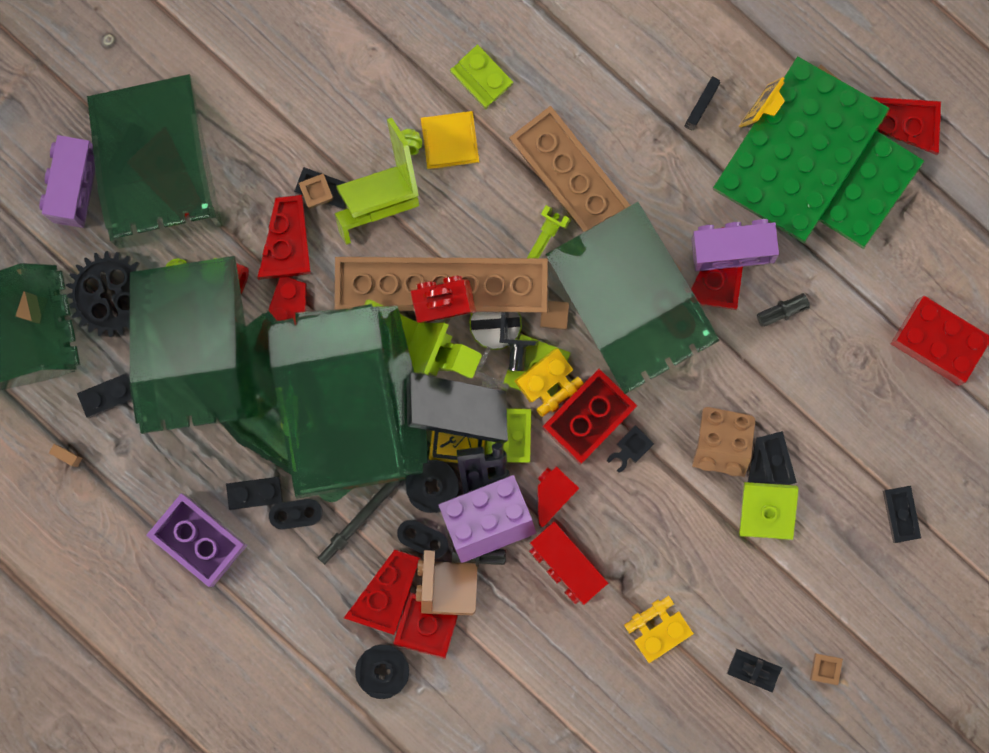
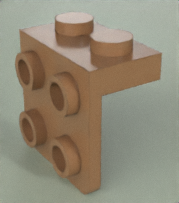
[692,407,755,477]
[416,550,477,615]

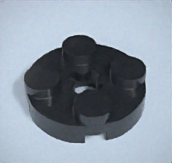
[405,460,459,513]
[355,644,410,699]

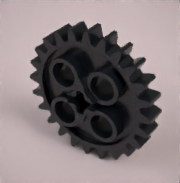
[65,251,154,337]

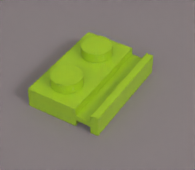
[450,44,513,110]

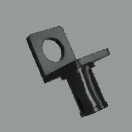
[499,312,539,371]

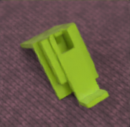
[334,118,420,245]
[347,300,482,378]

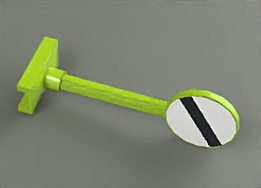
[469,205,571,350]

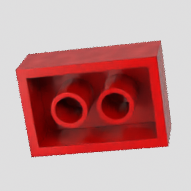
[890,295,989,386]
[542,369,638,465]
[528,521,609,605]

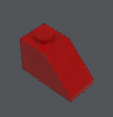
[537,466,579,528]

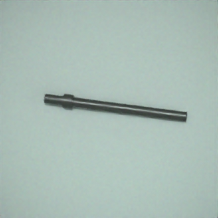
[317,439,431,565]

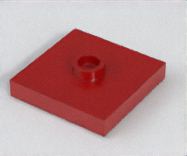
[393,592,459,660]

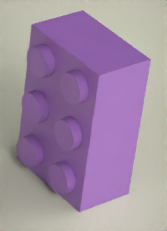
[39,135,99,228]
[691,219,779,271]
[439,475,537,563]
[146,493,247,587]

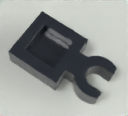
[607,425,654,473]

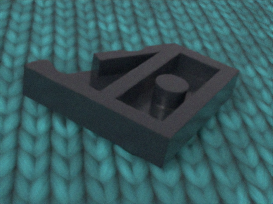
[748,431,797,485]

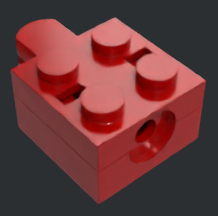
[411,275,476,323]

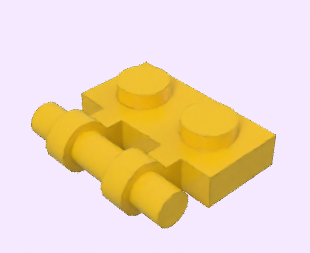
[514,349,584,417]
[624,595,694,663]

